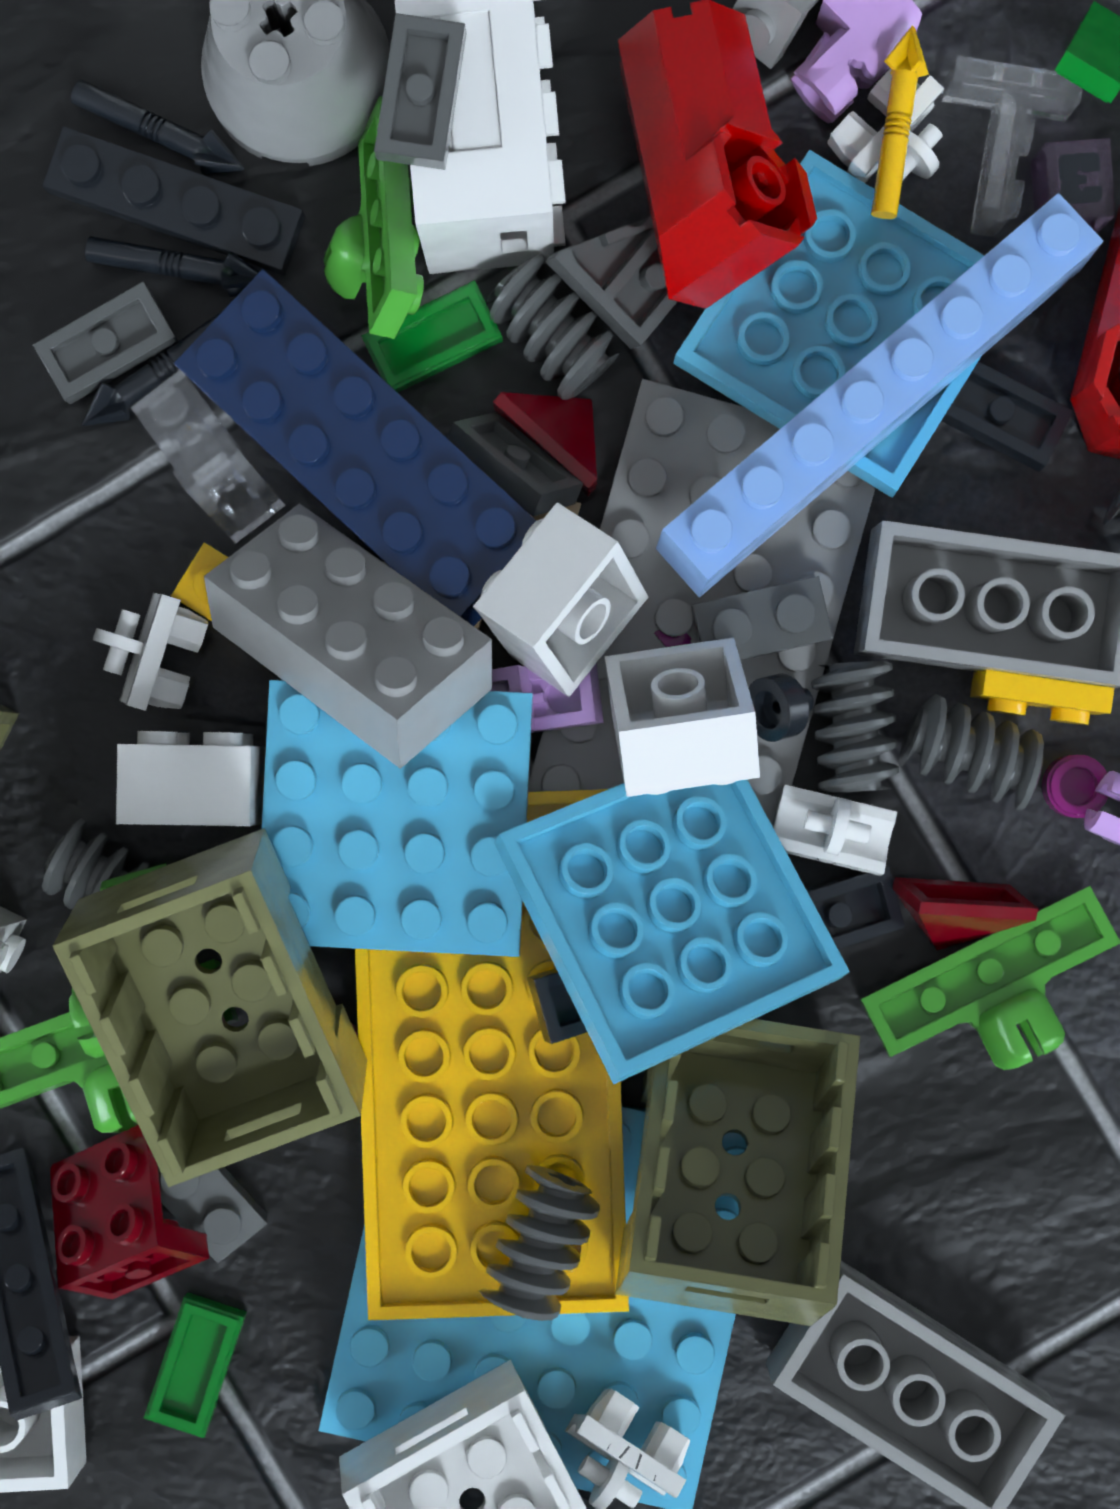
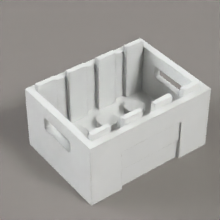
[395,0,566,274]
[339,1360,587,1509]

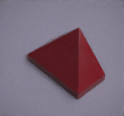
[493,392,597,497]
[893,877,1039,951]

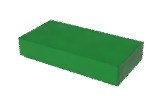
[1055,1,1120,104]
[361,280,503,393]
[144,1292,247,1438]

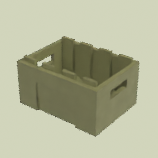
[52,828,367,1187]
[615,1019,860,1326]

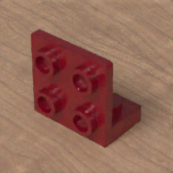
[50,1125,209,1299]

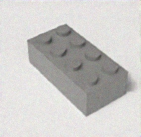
[204,503,492,769]
[854,520,1120,688]
[765,1261,1066,1509]

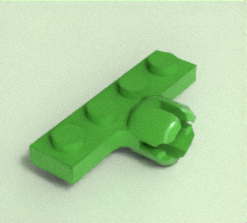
[323,96,424,339]
[860,886,1120,1070]
[0,959,239,1133]

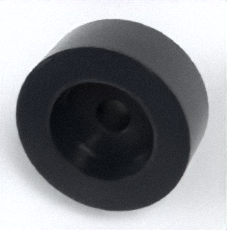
[748,673,814,742]

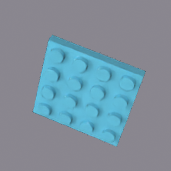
[673,150,984,498]
[262,680,533,957]
[494,779,850,1085]

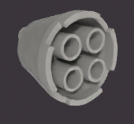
[201,0,390,166]

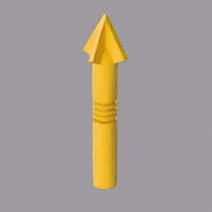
[871,25,929,219]

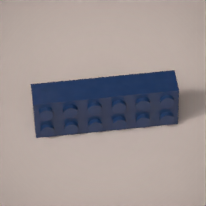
[174,269,536,626]

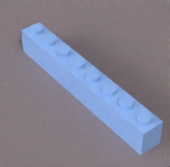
[656,193,1103,598]

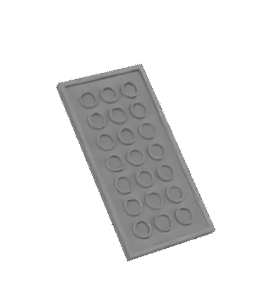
[528,378,875,827]

